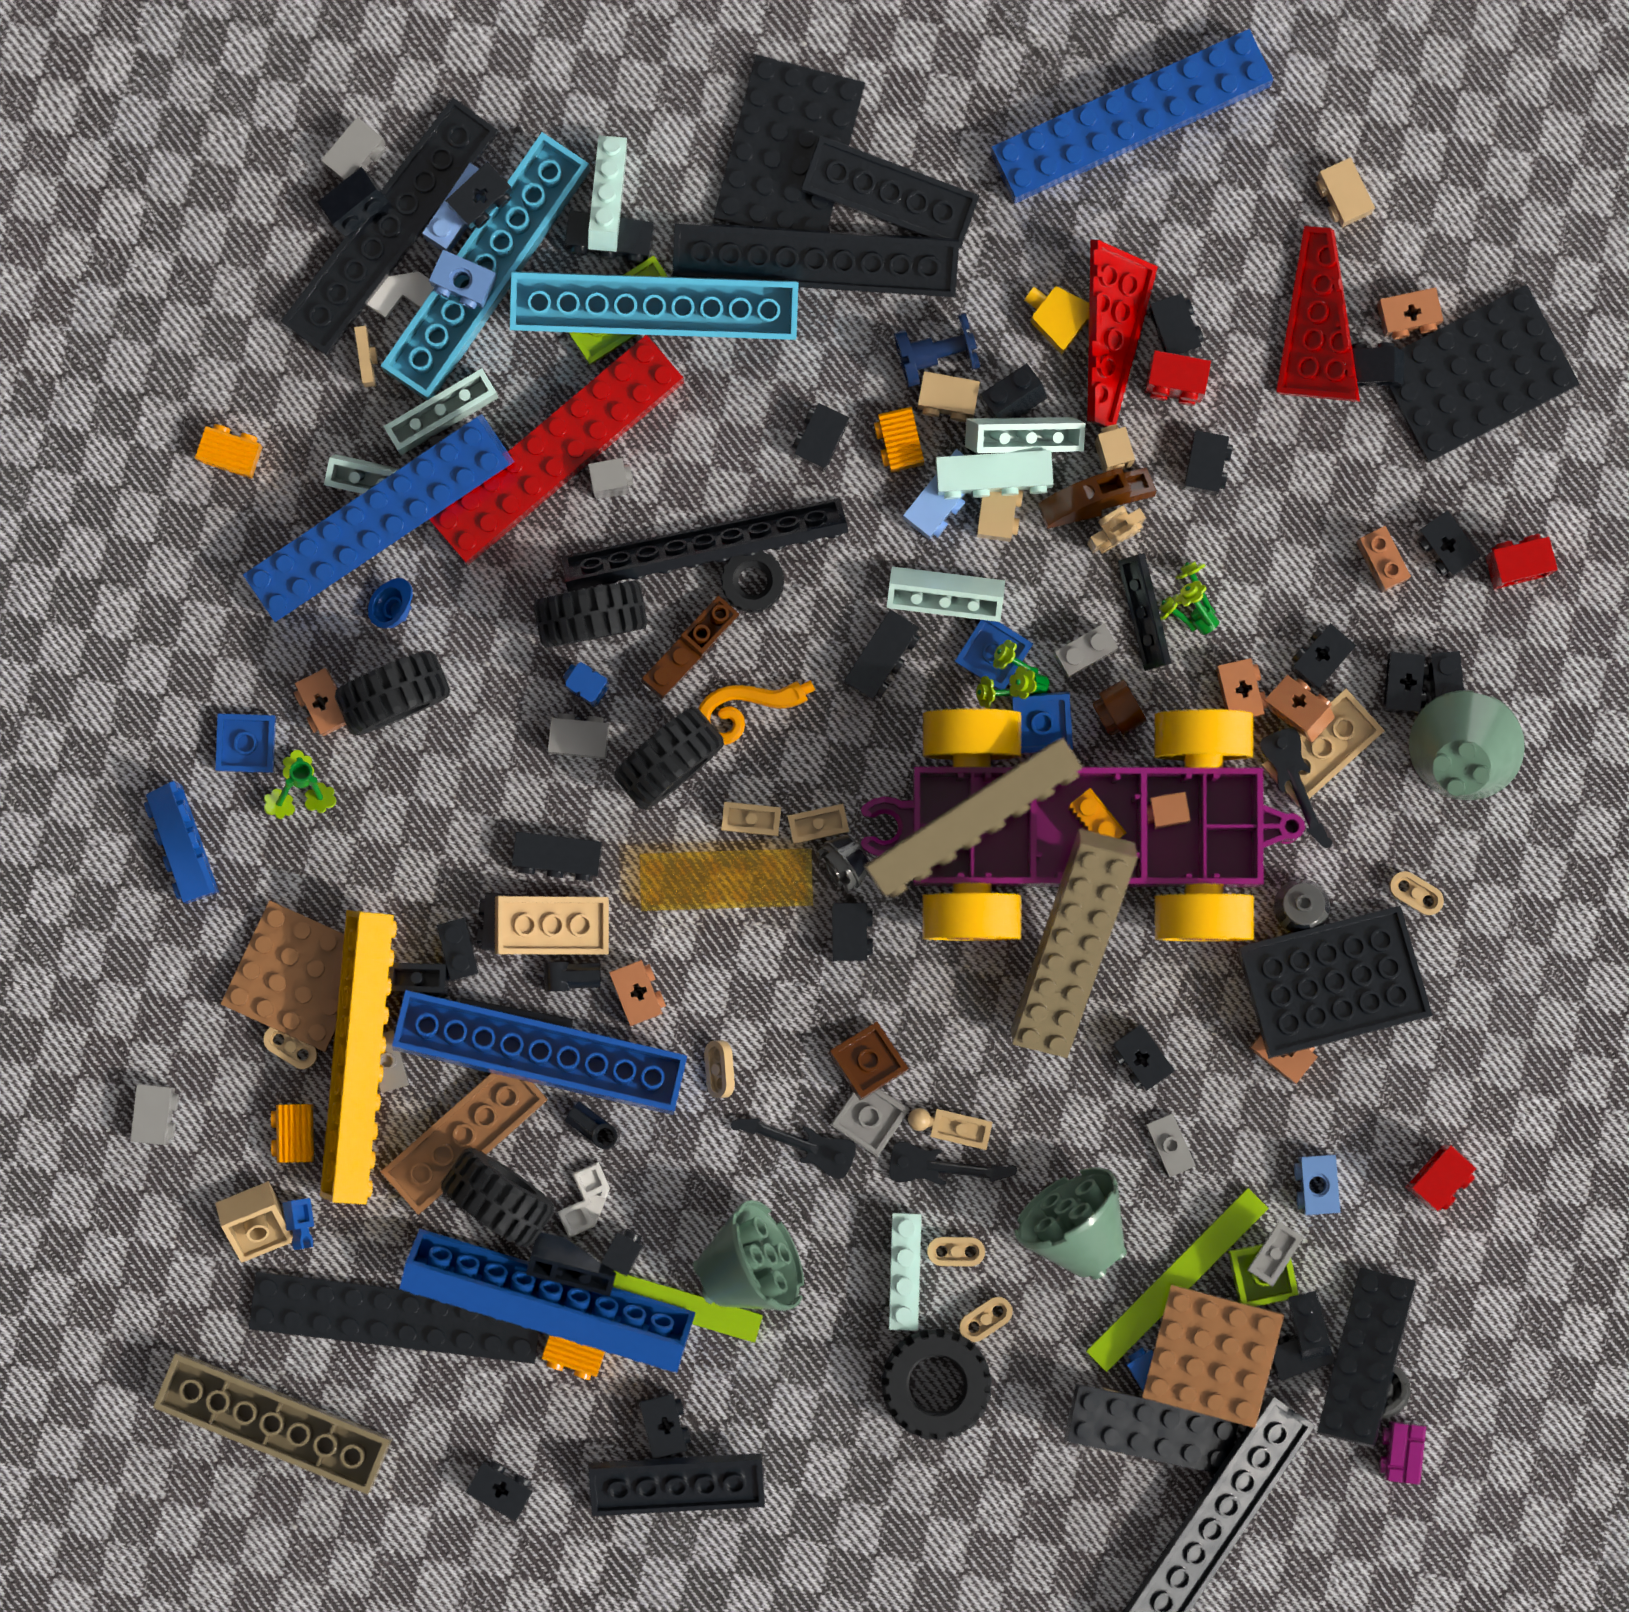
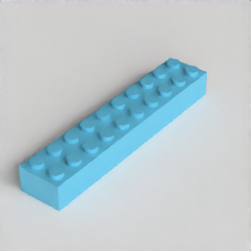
[381,132,591,400]
[510,271,798,340]

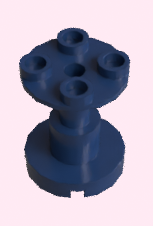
[894,313,980,387]

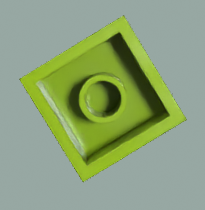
[1227,1243,1299,1306]

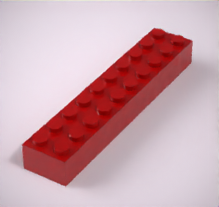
[429,335,684,566]

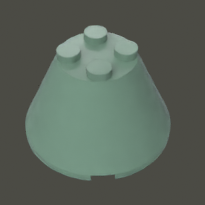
[1409,690,1525,800]
[1014,1167,1127,1280]
[693,1200,804,1311]

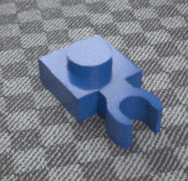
[282,1198,314,1250]

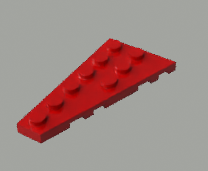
[1276,226,1360,402]
[1087,239,1158,428]

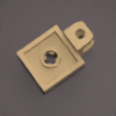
[1087,506,1146,554]

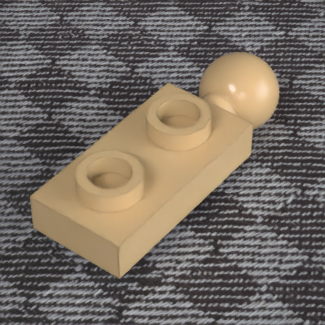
[908,1108,993,1150]

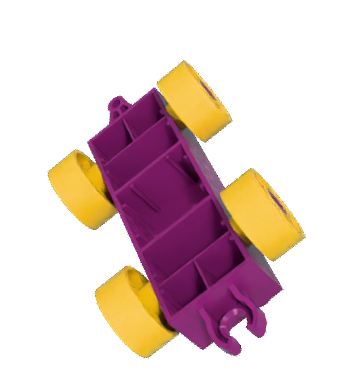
[861,709,1305,941]

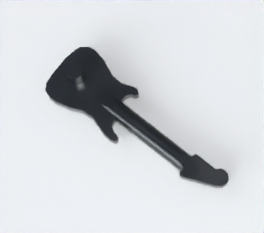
[1260,728,1333,848]
[731,1118,856,1179]
[889,1142,1017,1185]

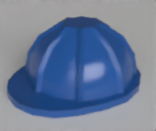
[368,578,413,629]

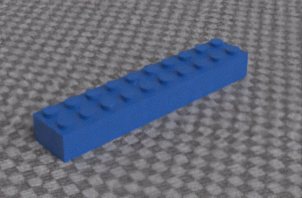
[990,28,1274,204]
[243,414,514,622]
[392,990,687,1115]
[399,1229,696,1373]

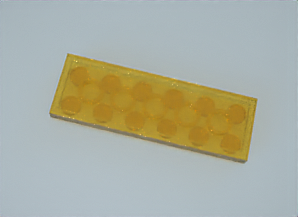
[639,848,813,911]

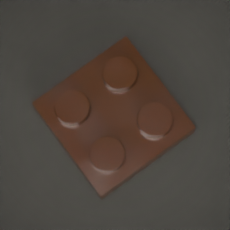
[828,1022,909,1101]

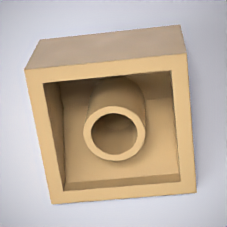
[215,1181,293,1263]

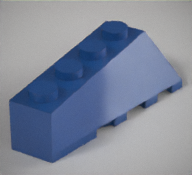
[144,781,219,904]

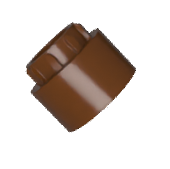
[1093,679,1148,735]

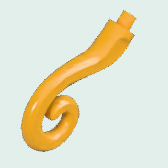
[698,680,816,745]

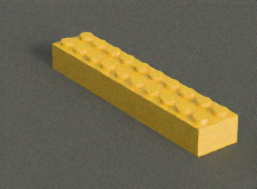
[320,910,397,1204]

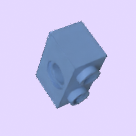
[429,250,497,309]
[1294,1155,1340,1215]

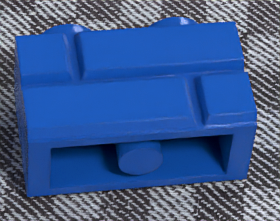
[563,662,609,707]

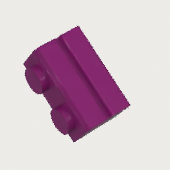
[1379,1421,1426,1485]

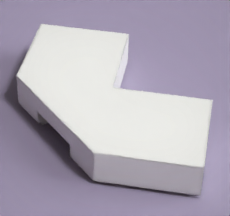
[367,272,434,319]
[558,1162,610,1238]

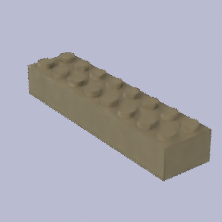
[863,738,1082,898]
[1011,829,1137,1058]
[153,1352,393,1495]

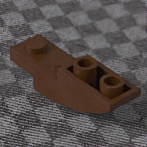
[1038,467,1157,529]
[641,595,740,700]

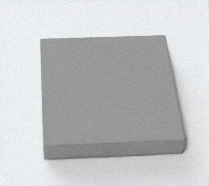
[830,1089,910,1157]

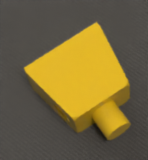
[1024,286,1089,354]

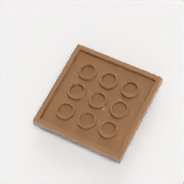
[221,900,344,1052]
[1142,1284,1284,1428]

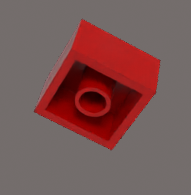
[1145,350,1211,406]
[1485,534,1558,590]
[1405,1145,1477,1212]

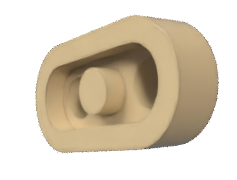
[1389,871,1444,915]
[264,1027,318,1069]
[704,1040,735,1098]
[927,1237,985,1266]
[959,1297,1013,1342]

